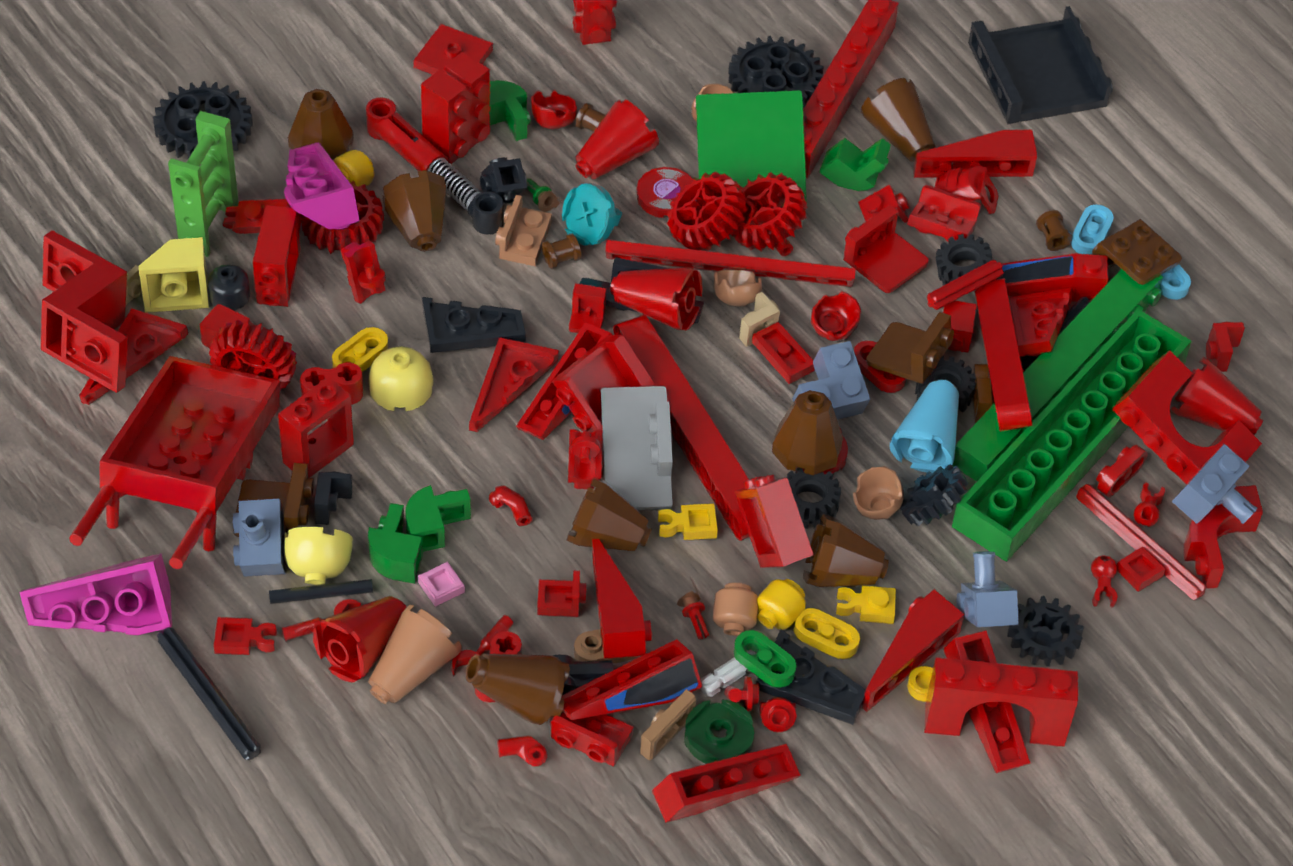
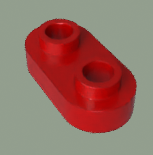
[854,340,906,393]
[1096,444,1148,498]

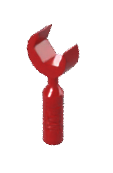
[281,599,361,641]
[451,615,514,677]

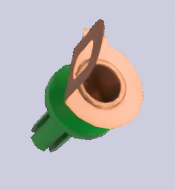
[526,178,562,212]

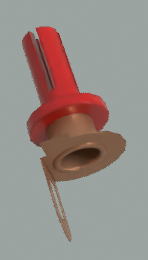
[677,577,709,640]

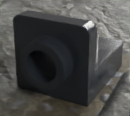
[315,471,353,525]

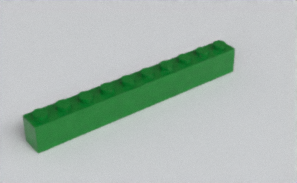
[952,269,1163,482]

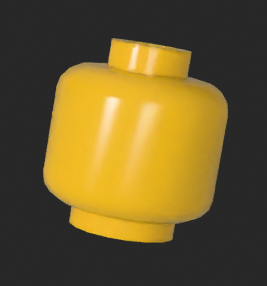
[333,150,374,187]
[757,579,806,630]

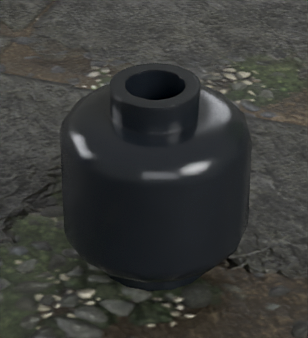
[207,264,250,311]

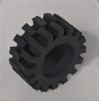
[936,234,993,291]
[915,356,976,413]
[787,467,841,529]

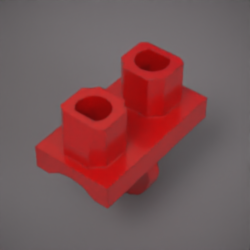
[341,240,386,304]
[568,429,603,490]

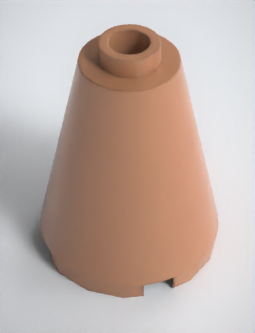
[368,605,462,704]

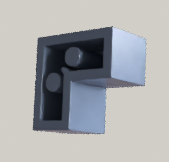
[792,341,870,419]

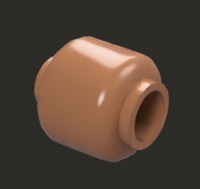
[713,583,758,636]

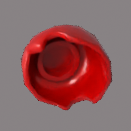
[531,90,578,129]
[811,291,861,341]

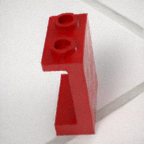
[552,334,656,432]

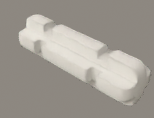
[700,651,756,697]

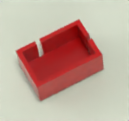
[421,52,490,164]

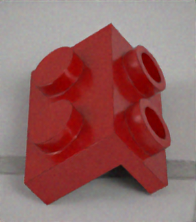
[907,185,981,241]
[551,712,634,767]

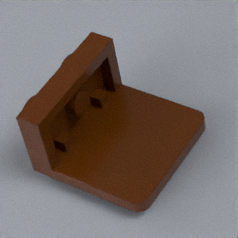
[1092,219,1182,285]
[867,312,954,384]
[233,463,314,537]

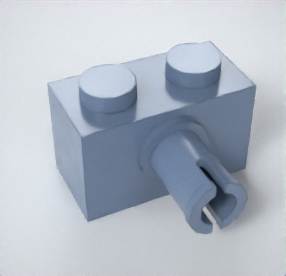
[1172,444,1258,524]
[233,499,285,577]
[956,551,1018,627]

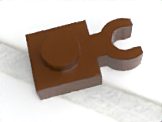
[973,364,995,423]

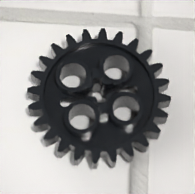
[728,36,824,108]
[153,81,253,159]

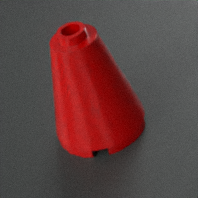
[575,99,659,179]
[610,267,703,331]
[1170,356,1264,435]
[313,596,406,683]

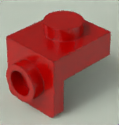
[858,184,910,223]
[569,283,606,333]
[1206,322,1245,372]
[537,570,587,617]

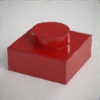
[1117,546,1165,592]

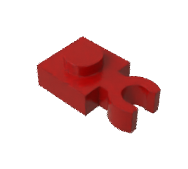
[214,617,277,655]

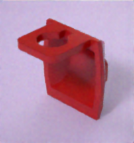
[935,166,999,214]

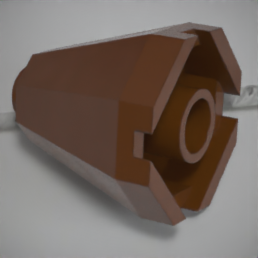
[288,89,354,160]
[383,170,446,251]
[772,390,843,475]
[566,477,652,551]
[803,514,889,587]

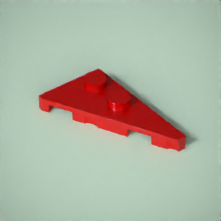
[79,308,189,405]
[469,337,559,432]

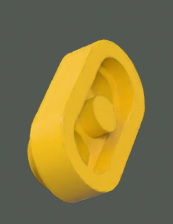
[332,327,388,372]
[794,608,860,659]

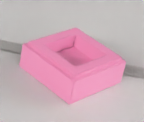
[418,562,465,607]

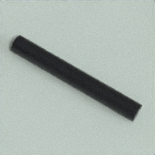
[269,579,373,604]

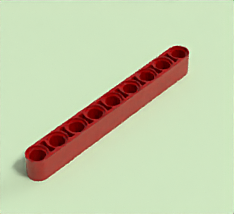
[613,315,750,541]

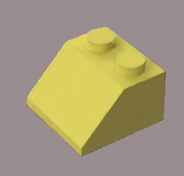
[139,237,209,313]

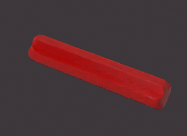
[927,260,1004,310]

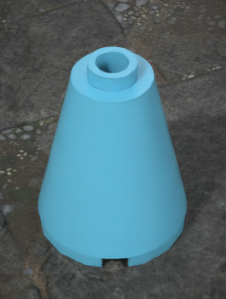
[889,380,959,473]

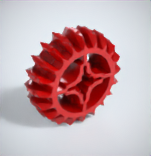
[667,171,748,251]
[731,172,808,252]
[301,180,384,254]
[208,320,297,391]

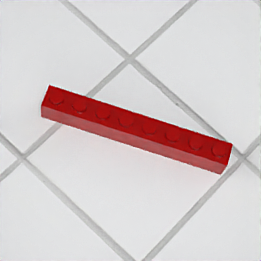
[803,0,899,179]

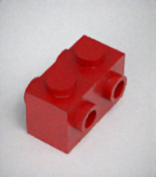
[572,0,617,45]

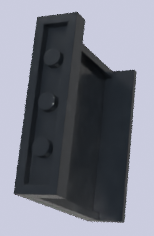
[968,6,1113,124]

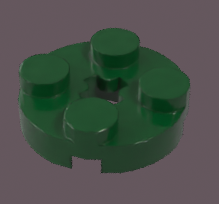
[684,699,755,764]

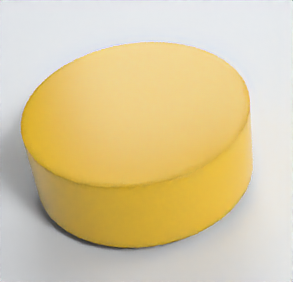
[907,666,933,702]

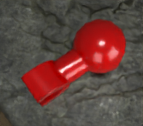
[1133,482,1165,527]
[1090,555,1118,608]

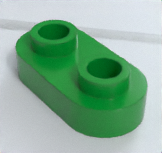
[734,630,796,688]

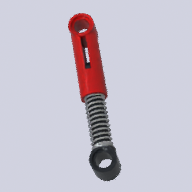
[366,97,503,235]

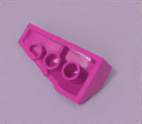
[284,142,360,229]
[19,553,172,635]

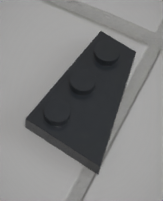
[422,297,526,353]
[756,629,865,725]

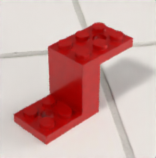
[41,230,128,393]

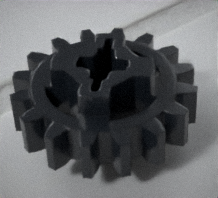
[900,465,969,526]
[1007,596,1084,667]

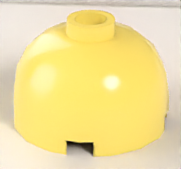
[368,346,433,411]
[283,527,353,585]

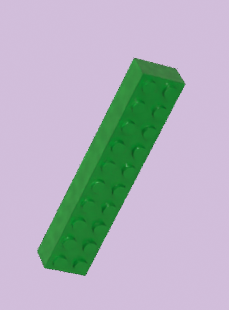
[952,309,1192,562]

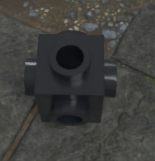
[480,157,528,204]

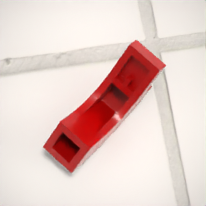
[1184,485,1263,588]

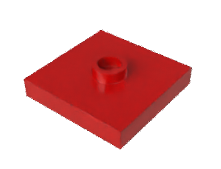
[413,24,493,81]

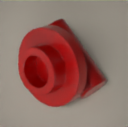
[724,676,759,712]
[760,697,796,732]

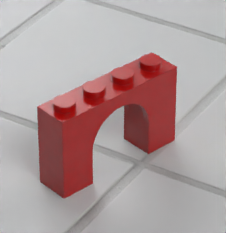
[1112,351,1262,485]
[924,657,1078,747]

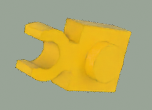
[658,503,718,540]
[836,586,896,624]

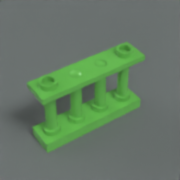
[168,111,239,257]

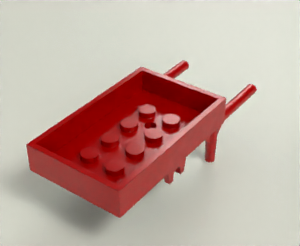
[69,356,280,569]

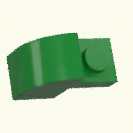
[489,80,531,141]
[819,138,891,191]
[405,485,471,552]
[368,503,423,584]

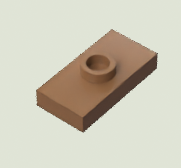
[640,689,696,761]

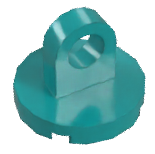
[562,183,623,246]

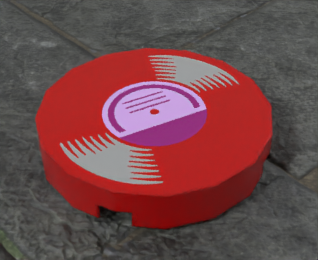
[636,167,693,218]

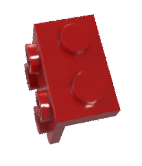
[843,205,929,293]

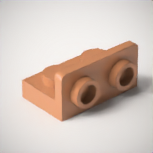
[495,195,552,266]

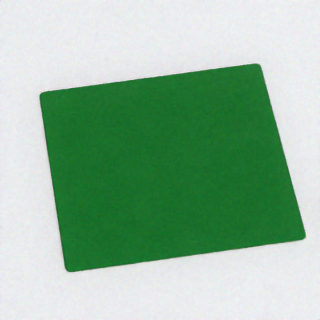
[696,91,807,206]

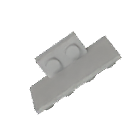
[601,386,673,510]

